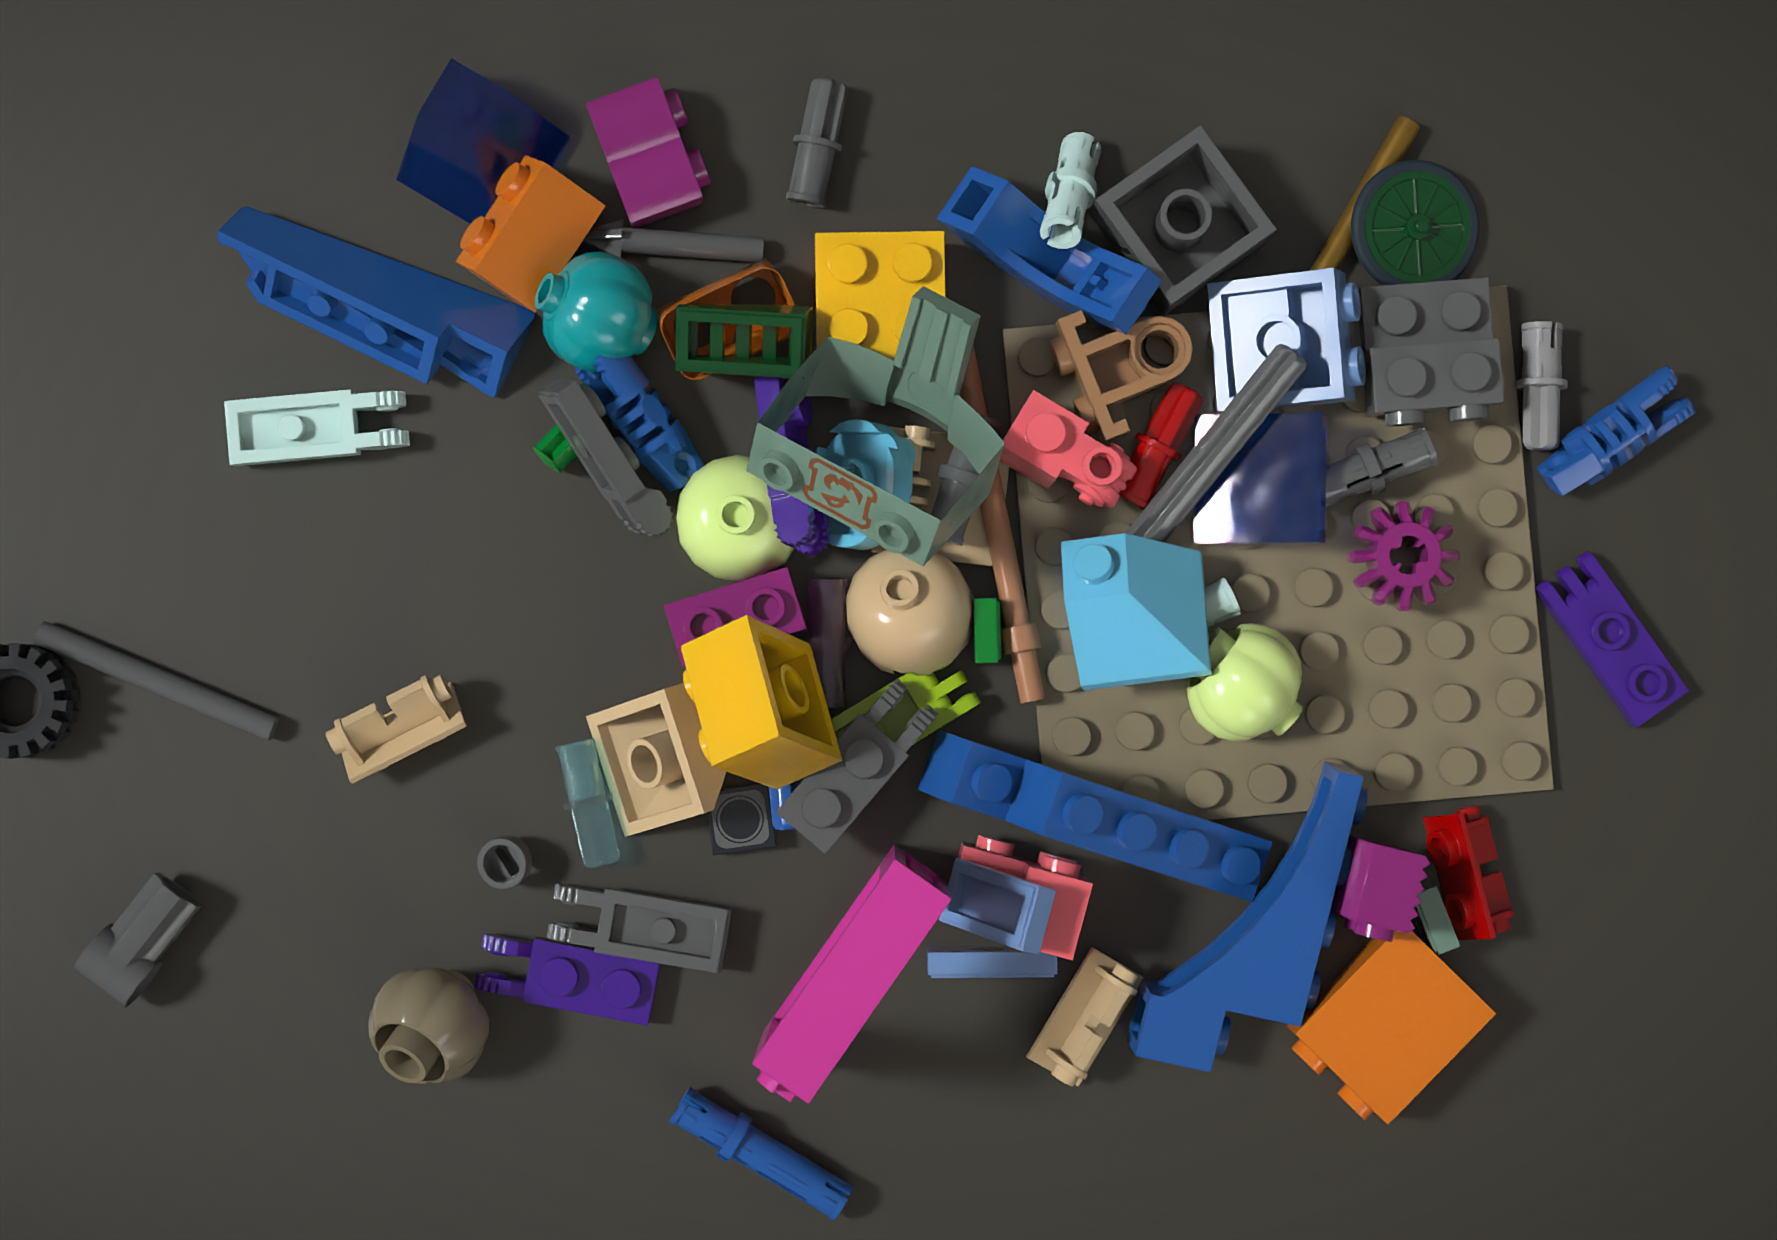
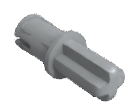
[1516,321,1568,451]

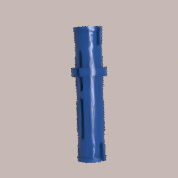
[669,1086,854,1221]

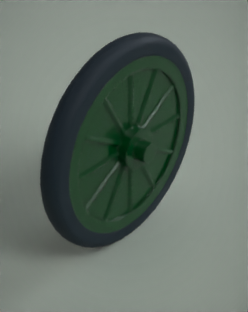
[1351,160,1479,286]

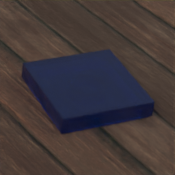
[1194,412,1327,544]

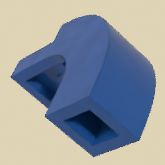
[936,166,1162,335]

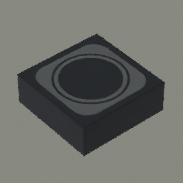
[707,784,777,855]

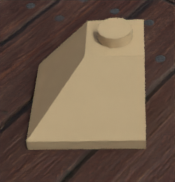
[586,683,727,837]

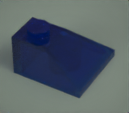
[396,58,571,224]

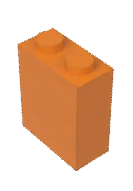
[1287,931,1496,1125]

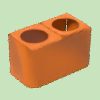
[657,258,795,380]

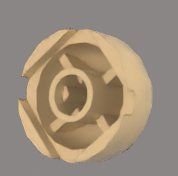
[846,549,974,676]

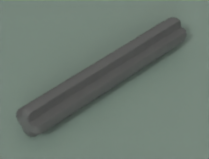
[1125,344,1307,543]

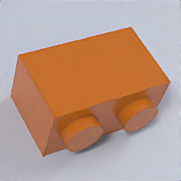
[455,155,605,313]

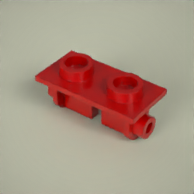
[1423,805,1514,940]

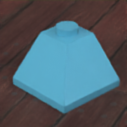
[1061,533,1212,691]

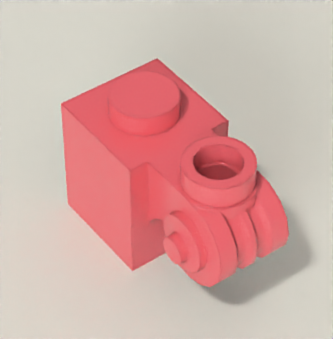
[1000,390,1137,508]

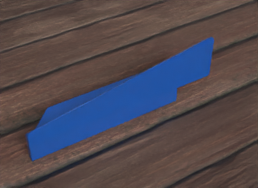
[217,206,535,398]

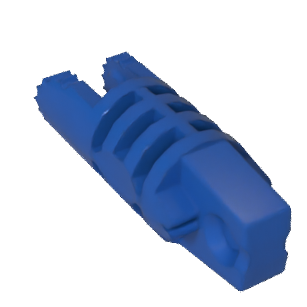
[573,355,705,492]
[1537,365,1696,496]

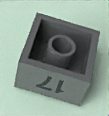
[1090,125,1277,317]

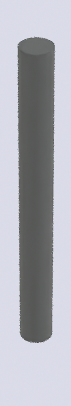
[34,621,279,741]

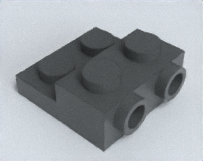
[1358,277,1504,427]

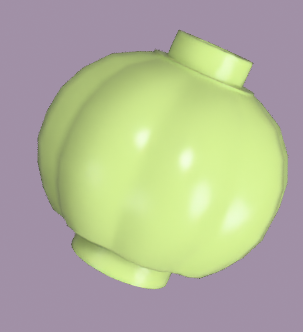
[1187,623,1303,741]

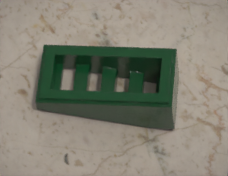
[675,304,813,379]

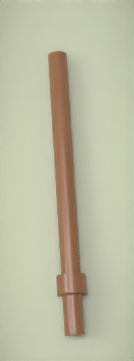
[959,344,1046,704]

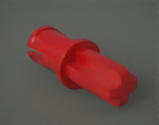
[1119,382,1203,509]

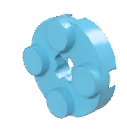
[815,419,916,550]

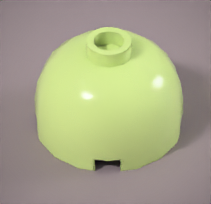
[675,455,795,582]

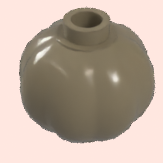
[368,968,489,1084]

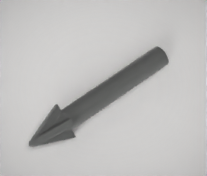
[582,219,764,262]

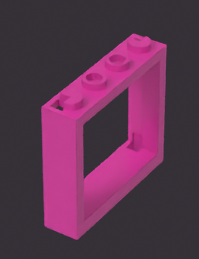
[752,844,951,1104]

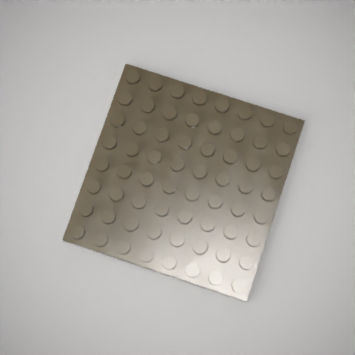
[1002,285,1554,820]

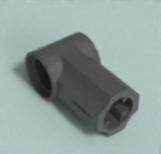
[74,872,202,1008]

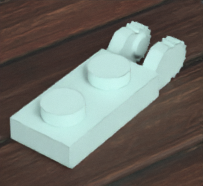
[224,389,410,466]

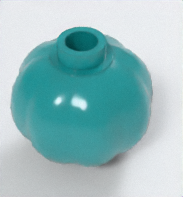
[535,252,658,372]

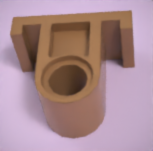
[1048,310,1193,444]

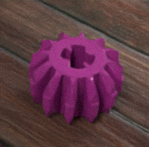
[1347,501,1460,611]

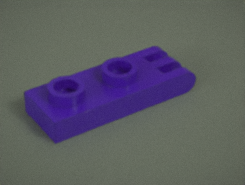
[1535,551,1689,728]

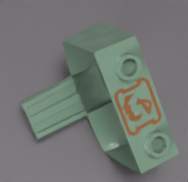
[746,286,1005,566]

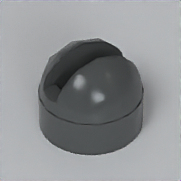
[477,835,533,889]

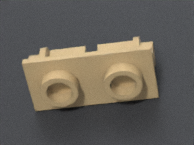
[326,674,467,784]
[1026,947,1144,1087]

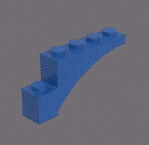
[917,729,1272,902]
[1126,761,1367,1072]

